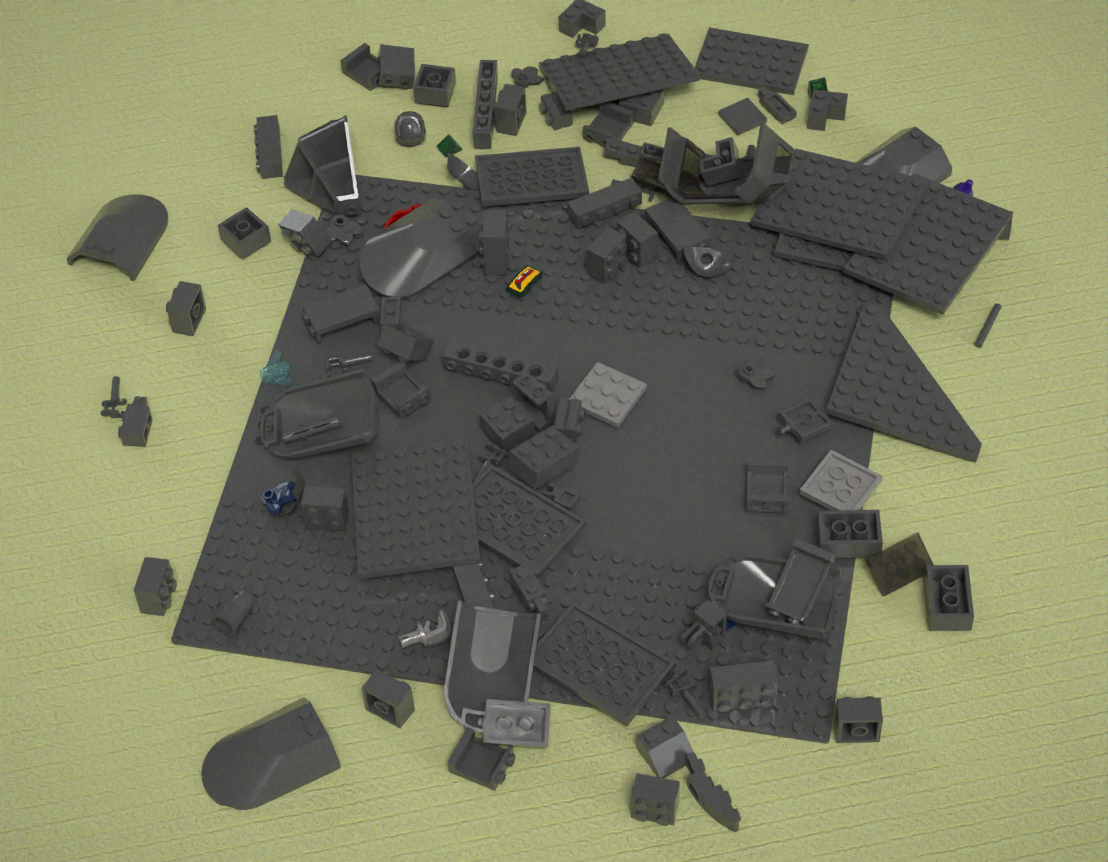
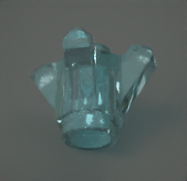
[260,351,293,386]

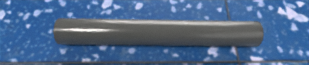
[975,303,1002,348]

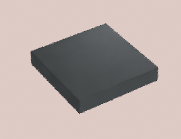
[718,98,767,136]

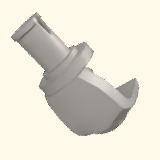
[398,610,452,649]

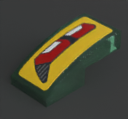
[506,265,543,298]

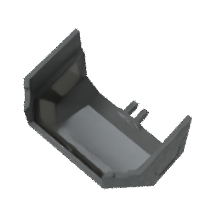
[658,123,795,204]

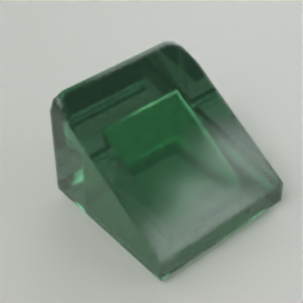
[808,77,828,99]
[437,134,463,157]

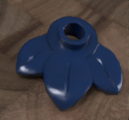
[261,481,296,515]

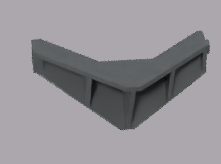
[284,115,361,216]

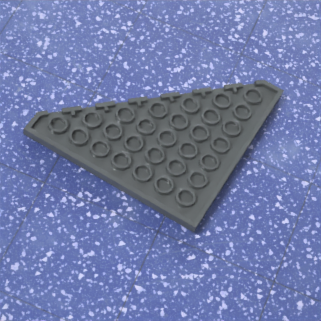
[825,302,982,463]

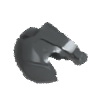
[394,111,426,147]

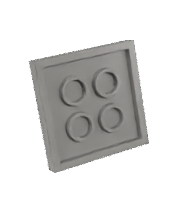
[569,362,647,428]
[800,450,883,510]

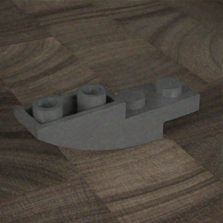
[604,137,664,169]
[686,752,741,832]

